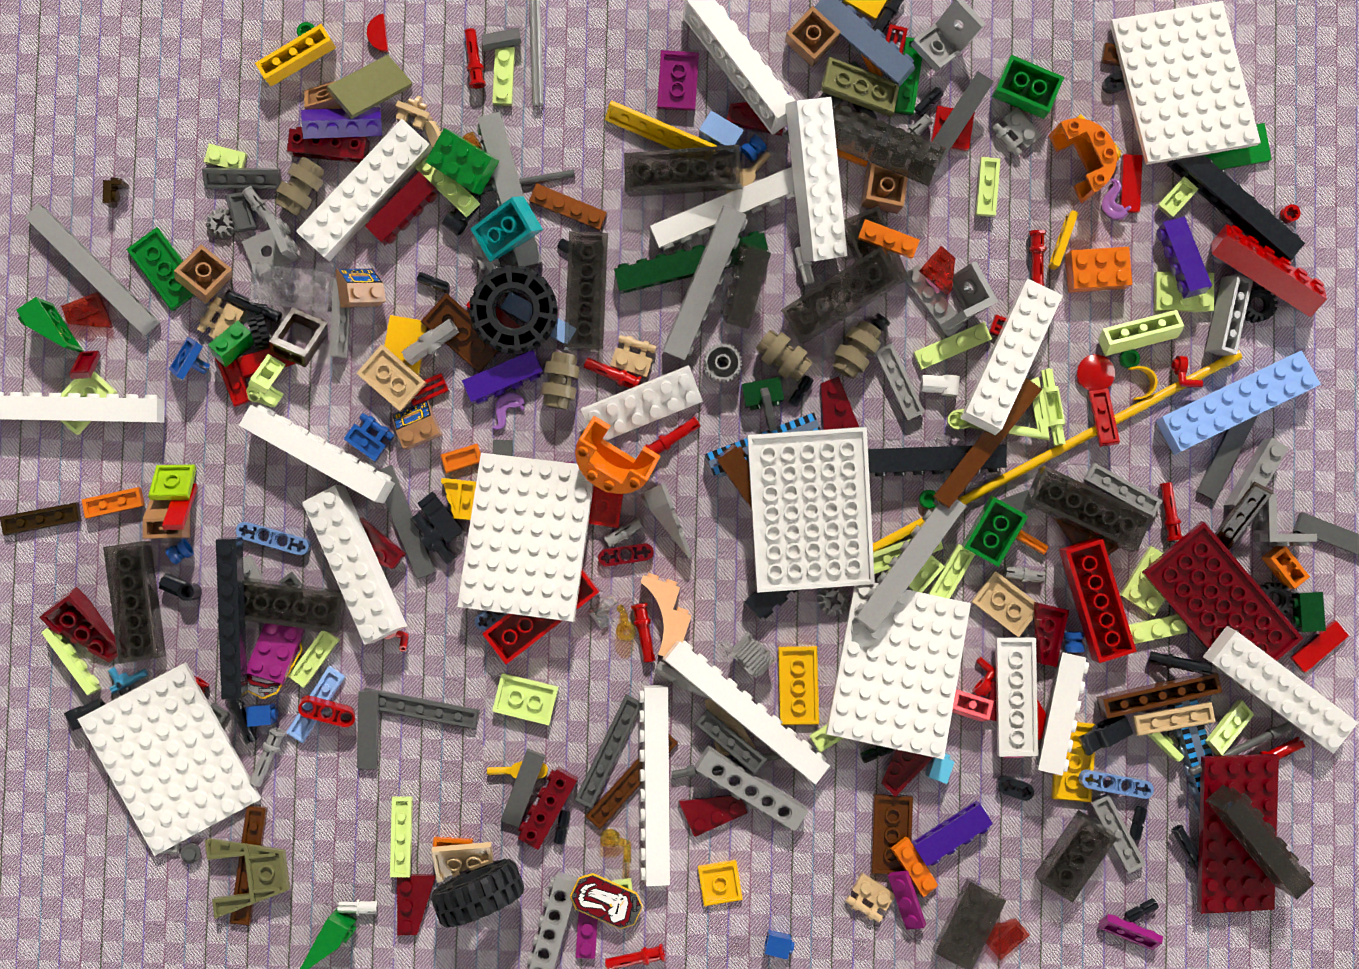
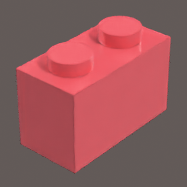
[952,689,994,722]

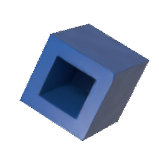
[246,703,278,727]
[764,929,795,960]

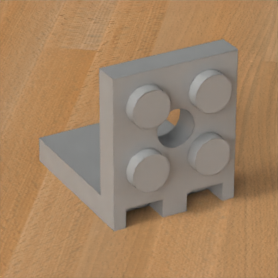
[910,0,986,73]
[242,214,301,278]
[940,261,999,331]
[1253,494,1317,546]

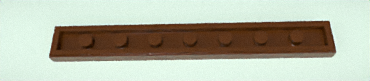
[933,378,1042,509]

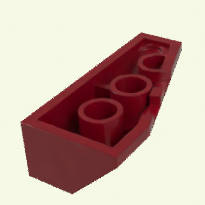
[39,586,125,663]

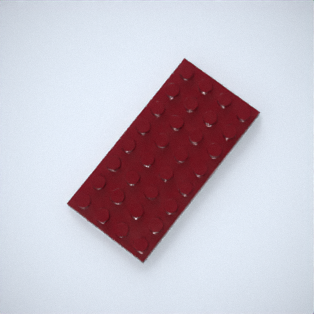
[1142,521,1304,689]
[1197,754,1279,914]

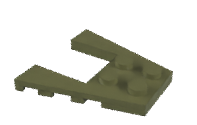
[205,838,290,919]

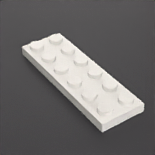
[581,365,703,441]
[995,637,1038,757]

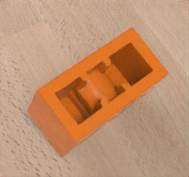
[1261,546,1310,589]

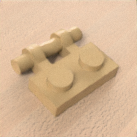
[197,296,246,339]
[610,335,657,378]
[845,872,895,923]

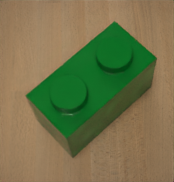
[208,320,254,367]

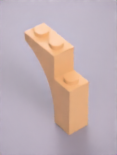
[641,573,691,656]

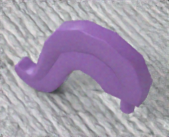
[1102,178,1131,221]
[493,392,525,430]

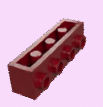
[287,127,370,163]
[365,171,439,246]
[518,766,578,850]

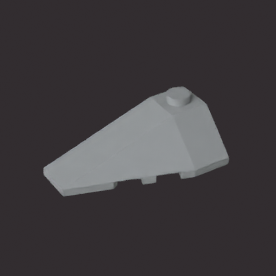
[641,483,692,558]

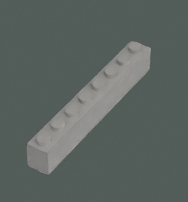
[476,111,543,269]
[663,205,748,360]
[853,499,966,633]

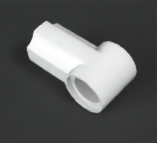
[920,375,960,396]

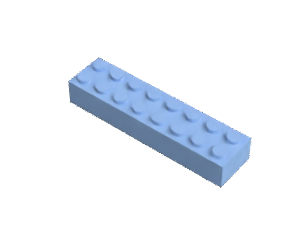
[1156,350,1321,455]

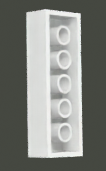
[1036,652,1089,776]

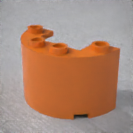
[1048,118,1117,204]
[575,416,661,494]

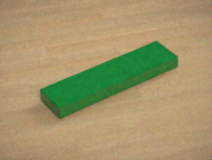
[894,37,922,116]

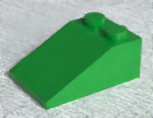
[16,297,84,353]
[300,909,357,969]

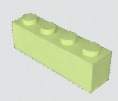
[1098,310,1184,356]

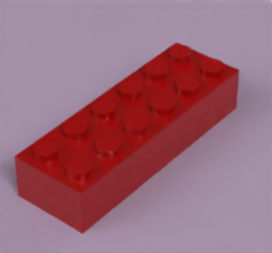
[1211,224,1327,318]
[1059,538,1137,663]
[482,568,600,665]

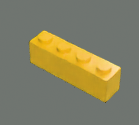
[255,24,336,87]

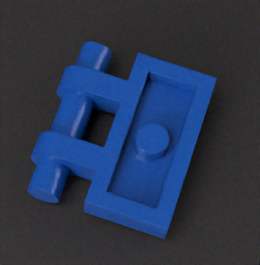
[343,413,395,462]

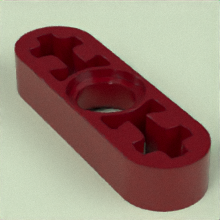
[598,543,654,566]

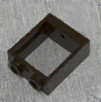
[269,307,328,368]

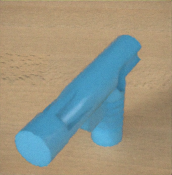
[108,667,148,694]

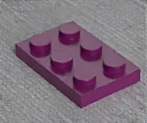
[657,50,699,111]
[247,618,305,685]

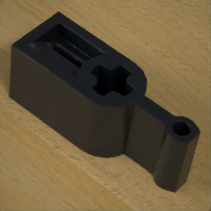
[417,491,465,543]
[1078,715,1133,756]

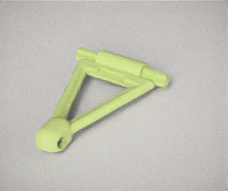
[947,368,1066,446]

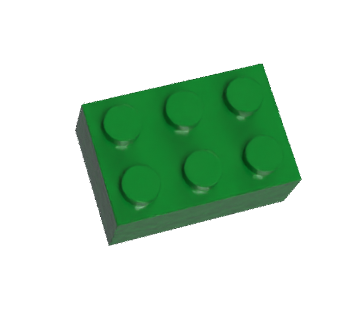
[991,54,1064,119]
[425,128,499,195]
[962,495,1028,567]

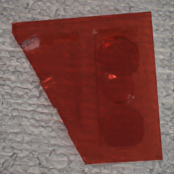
[975,918,1030,961]

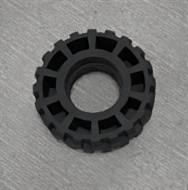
[469,265,558,354]
[431,859,524,928]

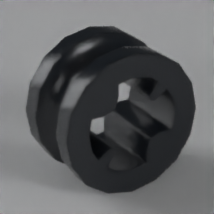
[871,313,890,332]

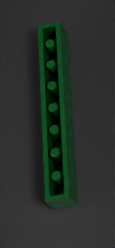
[614,231,770,294]

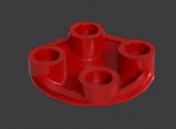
[1077,354,1115,391]

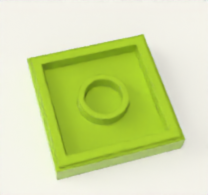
[148,465,197,500]

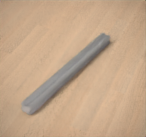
[529,0,543,107]

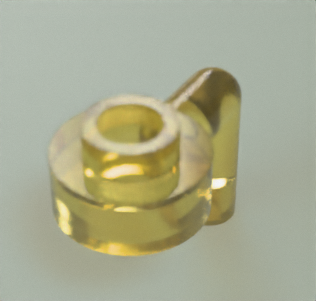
[616,605,636,642]
[600,829,631,863]

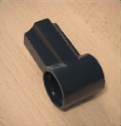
[442,206,479,236]
[159,573,202,601]
[64,698,106,731]

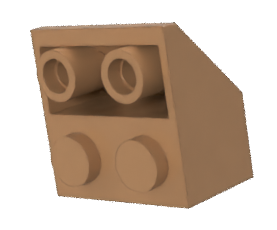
[143,500,190,539]

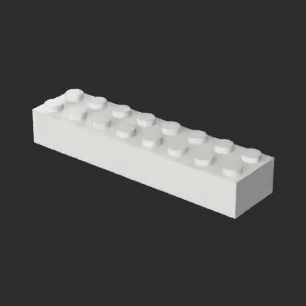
[682,0,795,135]
[785,97,847,261]
[296,119,432,262]
[960,279,1063,435]
[239,404,395,503]
[302,485,407,645]
[1203,626,1358,754]

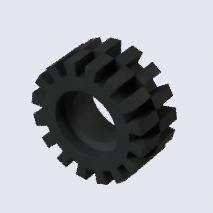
[1245,286,1278,323]
[247,314,270,352]
[1259,582,1294,616]

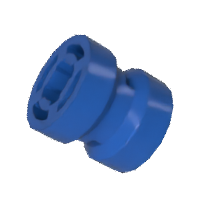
[740,134,767,162]
[165,539,194,565]
[1064,631,1085,652]

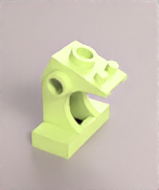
[246,354,285,408]

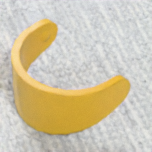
[1128,366,1158,401]

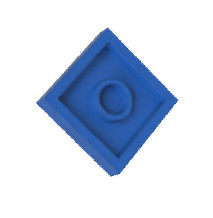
[169,336,210,380]

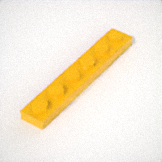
[605,101,717,165]

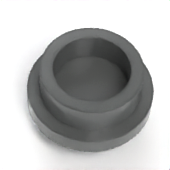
[181,843,201,864]

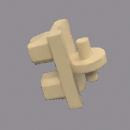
[395,96,433,131]

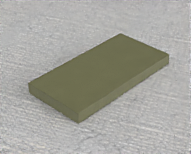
[327,55,412,119]
[820,57,899,117]

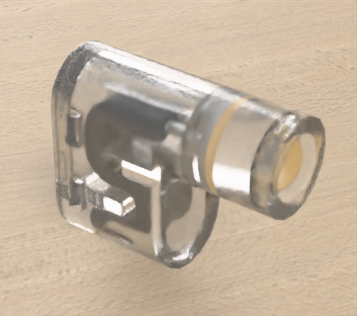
[588,594,618,629]

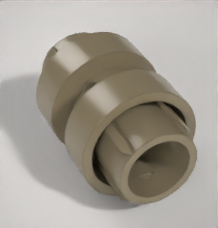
[275,157,324,216]
[833,320,882,379]
[756,330,813,381]
[540,352,580,410]

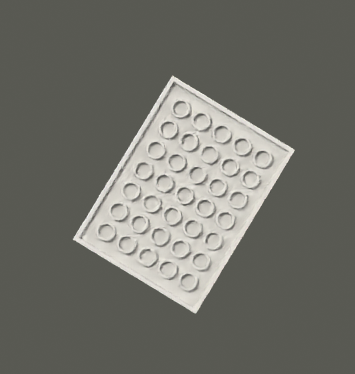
[1110,1,1260,165]
[747,427,875,593]
[457,453,594,622]
[826,583,971,759]
[78,662,261,856]

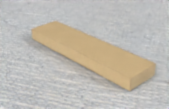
[1132,702,1215,736]

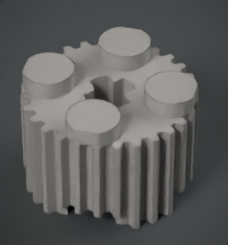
[703,343,742,384]
[730,632,776,677]

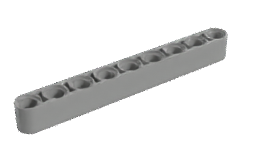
[25,203,160,336]

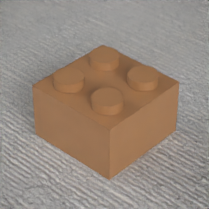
[785,6,841,67]
[860,162,909,214]
[174,244,232,304]

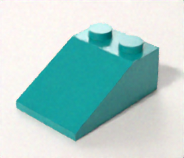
[471,196,543,262]

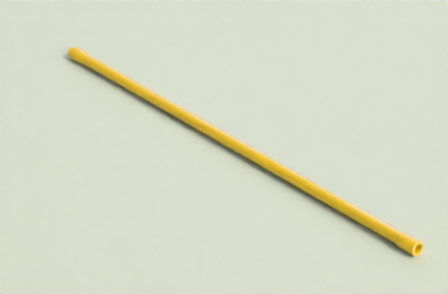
[873,350,1243,552]

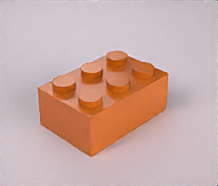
[1065,246,1132,293]

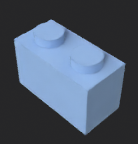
[699,111,744,155]

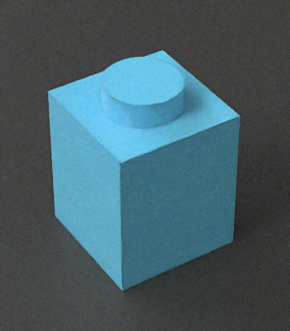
[925,753,955,784]

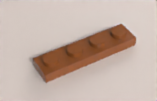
[529,183,607,231]

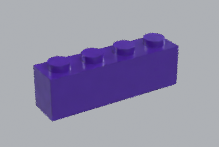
[301,107,382,139]
[1157,216,1212,299]
[462,350,544,405]
[912,800,993,866]

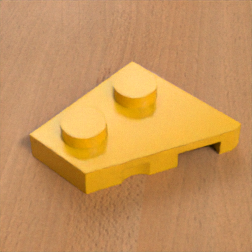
[441,478,476,520]

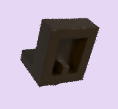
[102,177,129,208]

